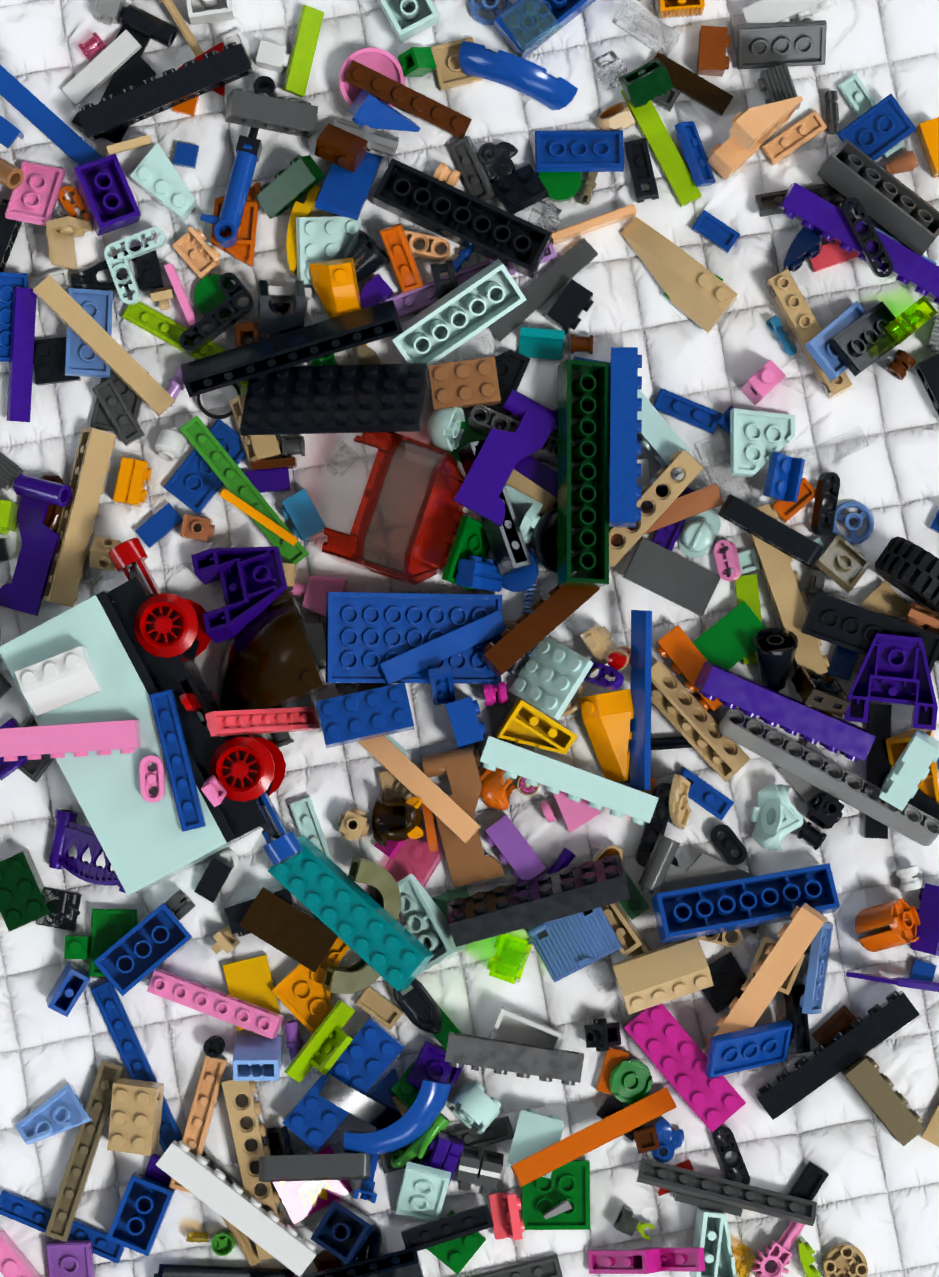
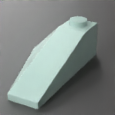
[397,874,466,973]

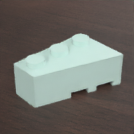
[130,142,198,222]
[879,728,939,811]
[689,1207,737,1277]

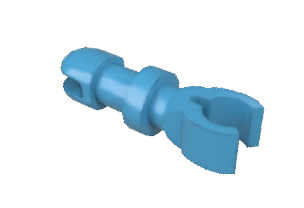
[766,315,797,356]

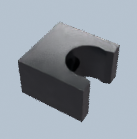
[258,280,305,333]

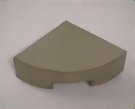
[357,344,380,365]

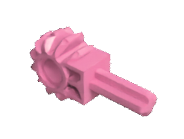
[751,1221,805,1277]

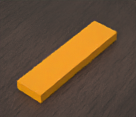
[219,489,298,546]

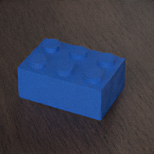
[106,1171,176,1256]

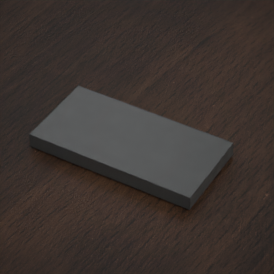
[737,20,827,69]
[623,537,720,616]

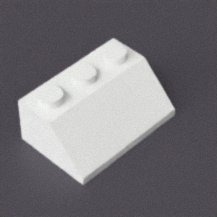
[15,646,102,716]

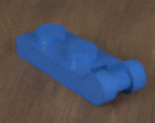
[670,766,734,821]

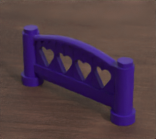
[48,809,126,893]

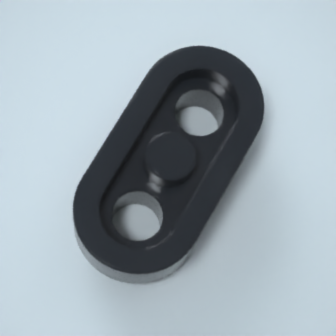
[710,824,747,865]

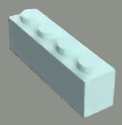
[637,390,690,469]

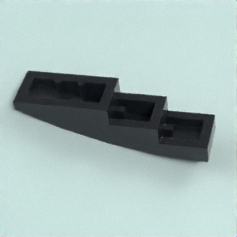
[318,1074,402,1130]

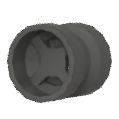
[165,889,196,920]

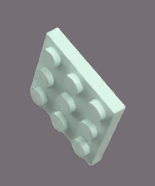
[508,636,594,721]

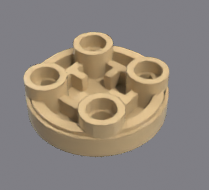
[822,1243,869,1277]

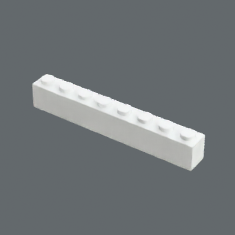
[155,1140,318,1277]

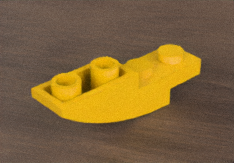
[286,185,321,275]

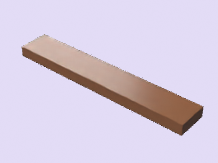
[609,483,724,546]

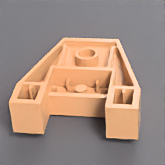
[707,96,804,180]

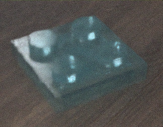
[499,0,561,54]

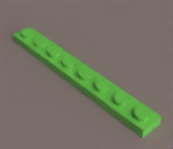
[180,415,309,564]

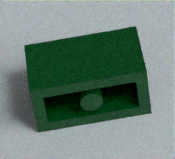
[619,58,674,108]

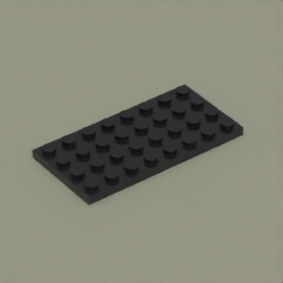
[240,363,428,435]

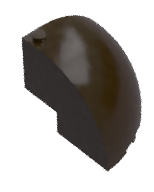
[218,586,327,711]

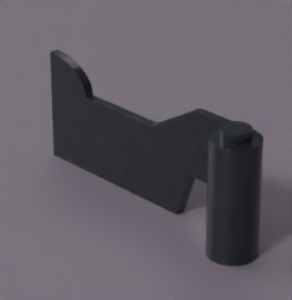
[72,4,178,144]

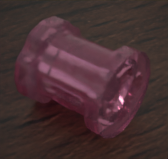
[78,32,107,61]

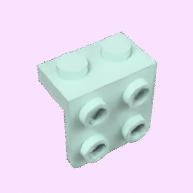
[505,485,543,544]

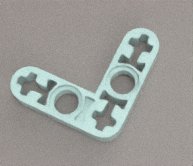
[104,227,167,306]

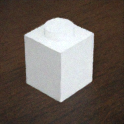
[256,40,290,73]

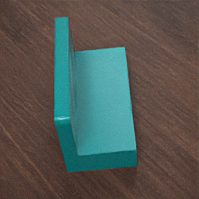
[518,327,565,361]

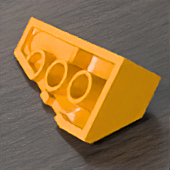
[309,257,367,345]

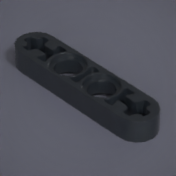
[840,197,894,278]

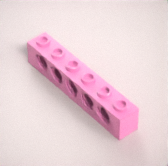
[147,968,284,1039]

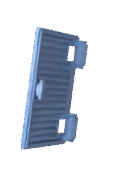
[526,907,623,982]

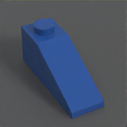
[348,89,421,132]

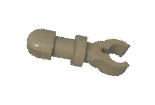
[579,172,598,206]

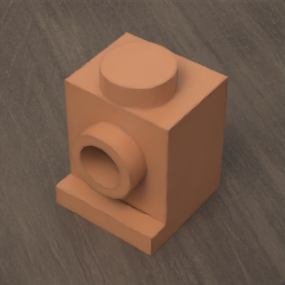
[180,514,215,543]

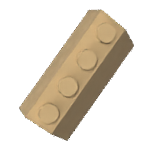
[611,937,714,1015]

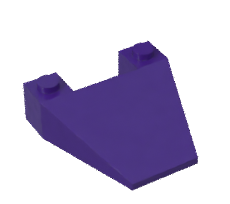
[191,547,287,644]
[843,633,938,730]

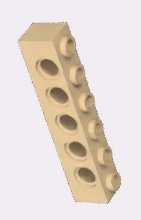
[609,449,705,567]
[651,660,750,782]

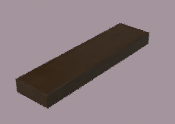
[653,52,734,117]

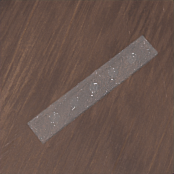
[740,426,870,502]

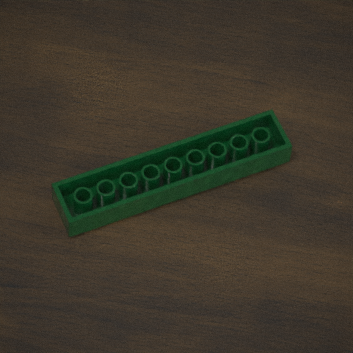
[557,359,609,587]

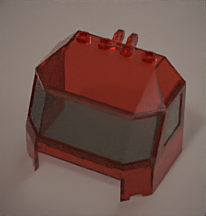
[322,432,465,586]

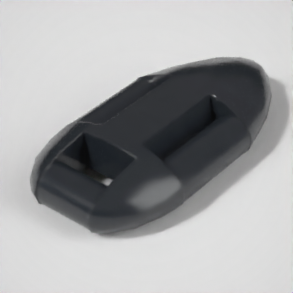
[393,978,442,1034]

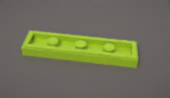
[282,5,324,97]
[734,574,762,665]

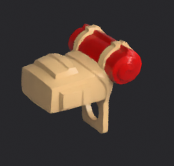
[580,624,631,673]

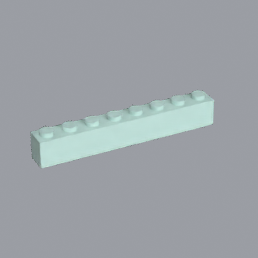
[479,736,659,826]

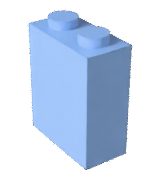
[232,1035,283,1081]

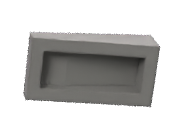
[543,1199,572,1219]

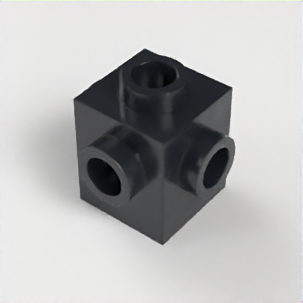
[805,793,845,829]
[584,1018,621,1052]

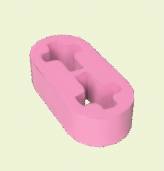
[714,540,741,582]

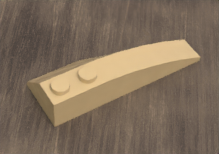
[621,217,738,333]

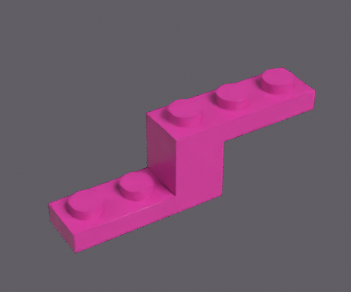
[588,1247,705,1274]

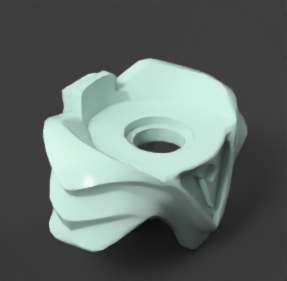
[751,783,803,852]

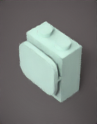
[507,1109,565,1179]

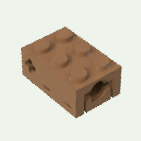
[428,356,501,411]

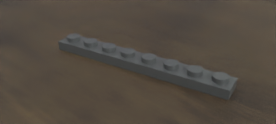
[636,1158,817,1226]

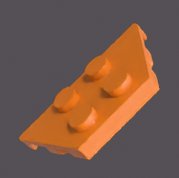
[211,183,261,267]

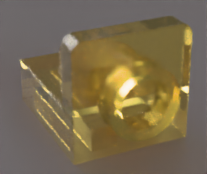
[731,1244,755,1277]

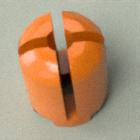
[855,898,920,952]

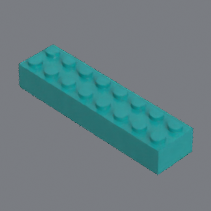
[268,836,434,991]

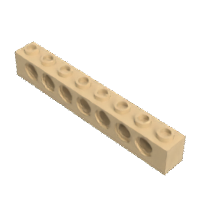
[221,1078,285,1261]

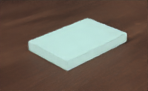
[394,1161,452,1222]

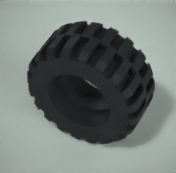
[875,536,939,612]

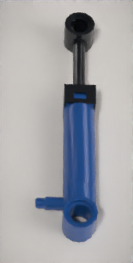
[200,76,276,248]

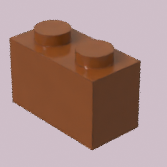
[697,25,731,77]

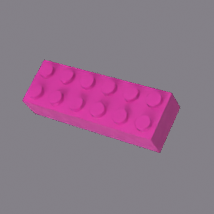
[622,1004,746,1132]

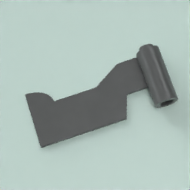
[638,834,759,935]

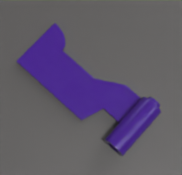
[453,389,558,526]
[0,474,71,616]

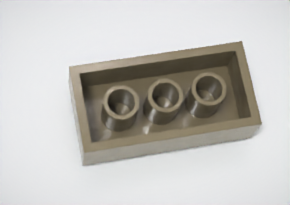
[841,1055,924,1147]

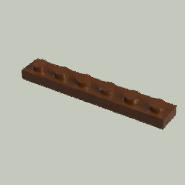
[343,60,472,139]

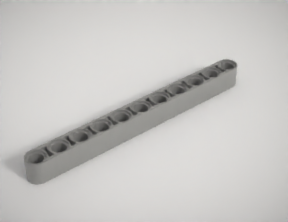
[718,709,939,846]

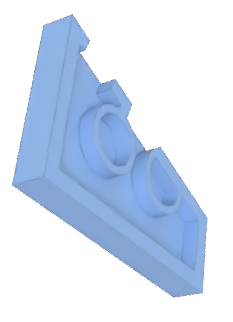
[15,1084,92,1145]

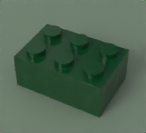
[0,850,55,932]

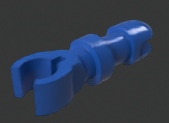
[452,247,474,272]

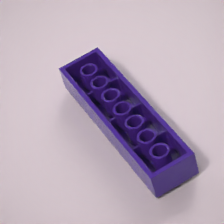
[694,661,876,762]

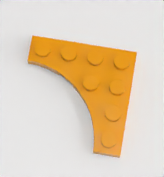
[271,937,350,1034]

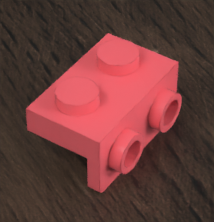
[488,1190,525,1241]

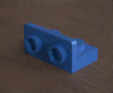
[763,452,805,502]

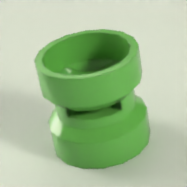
[211,1230,235,1256]

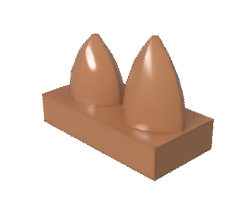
[905,601,939,633]

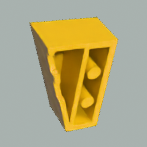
[495,698,577,755]

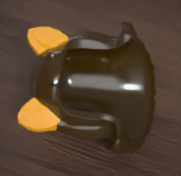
[372,793,424,847]

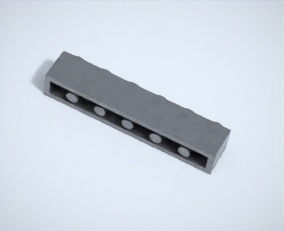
[445,1032,584,1086]

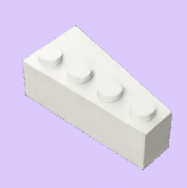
[742,0,838,24]

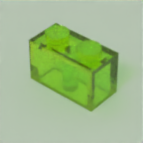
[885,296,938,344]

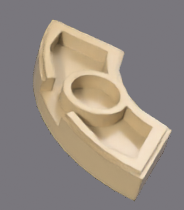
[669,774,692,830]

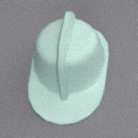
[678,509,721,558]

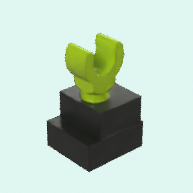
[613,1205,655,1240]

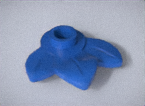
[650,1117,684,1163]

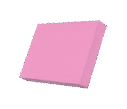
[5,161,65,226]

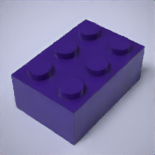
[72,154,141,236]

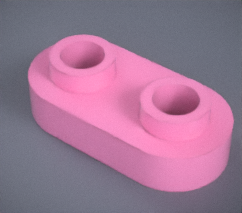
[139,755,166,803]

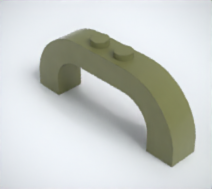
[322,856,401,994]

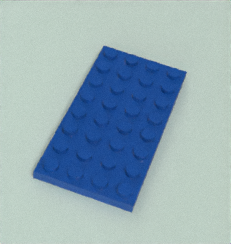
[326,592,502,684]

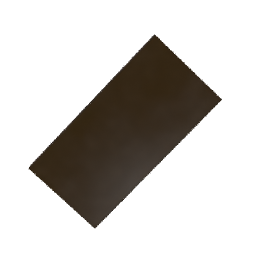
[239,886,338,972]

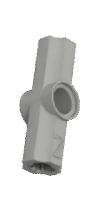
[333,118,399,157]

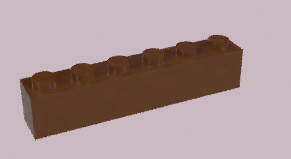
[481,585,600,678]

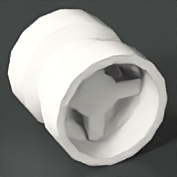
[895,865,922,892]

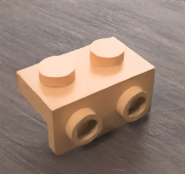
[172,226,221,280]

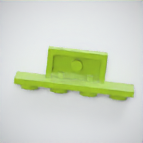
[284,999,355,1083]

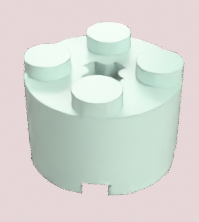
[448,1081,501,1134]

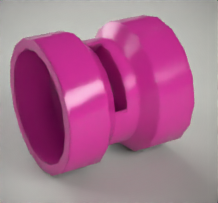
[483,681,508,706]

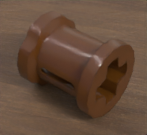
[570,334,593,354]

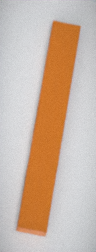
[510,1087,677,1187]

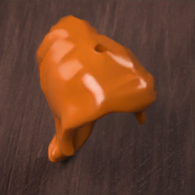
[479,766,517,811]

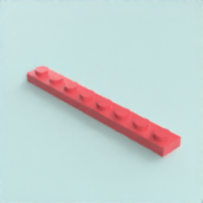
[205,706,320,737]

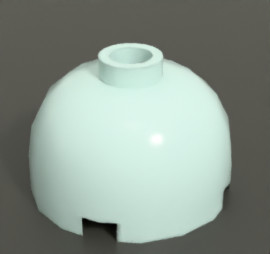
[425,407,465,451]

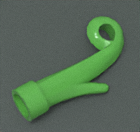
[391,1112,450,1168]

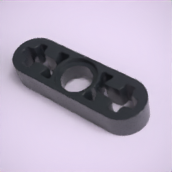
[811,472,840,536]
[712,1125,750,1185]

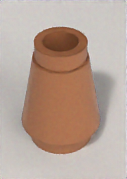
[884,150,919,174]

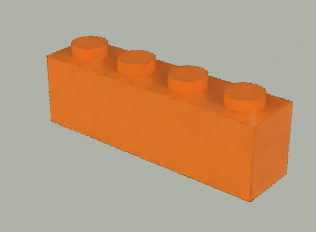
[656,625,723,712]

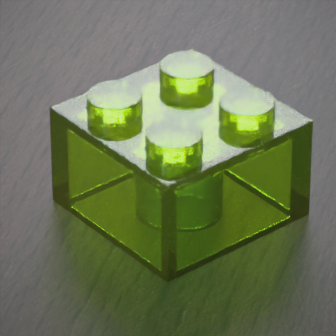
[487,932,534,984]

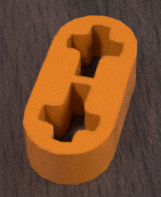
[59,186,90,222]

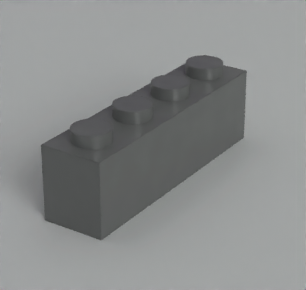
[225,88,318,139]

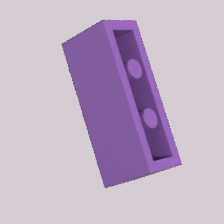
[484,815,547,882]

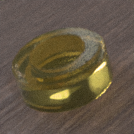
[186,1232,209,1242]

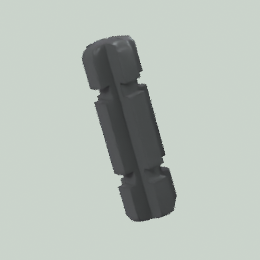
[825,91,840,135]

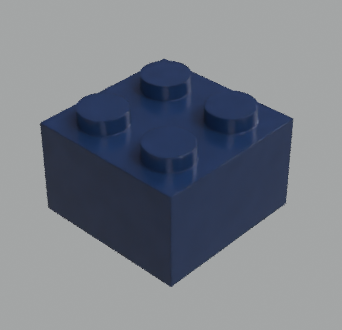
[310,1198,377,1264]

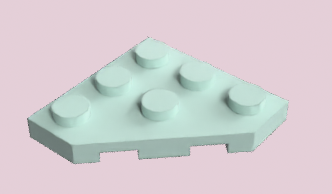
[296,216,361,285]
[730,408,795,477]

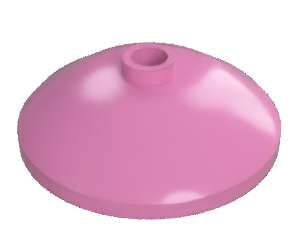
[339,47,405,108]

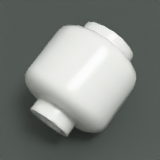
[155,427,187,461]

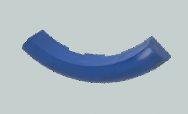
[459,41,578,111]
[343,1079,452,1155]

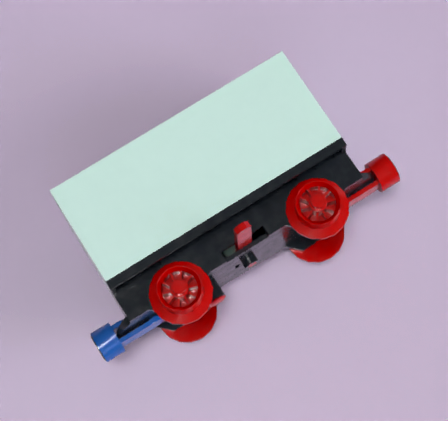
[0,538,303,896]

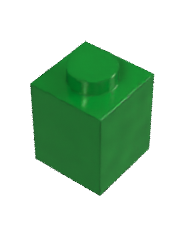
[398,47,437,77]
[64,935,91,959]

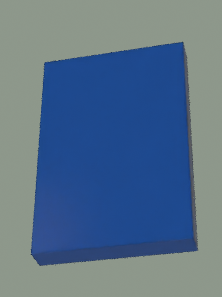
[837,94,917,161]

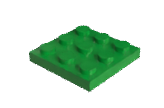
[522,1160,590,1230]

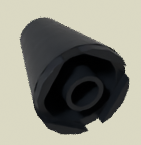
[341,230,390,283]
[753,628,798,692]

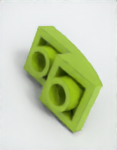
[796,1239,822,1277]

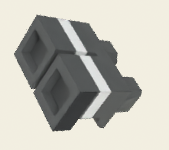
[457,1146,504,1196]

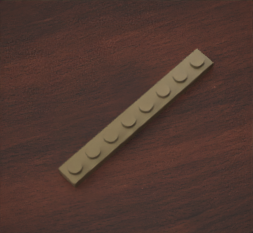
[45,1060,124,1242]

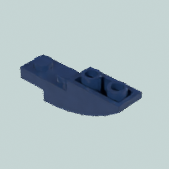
[783,204,852,272]

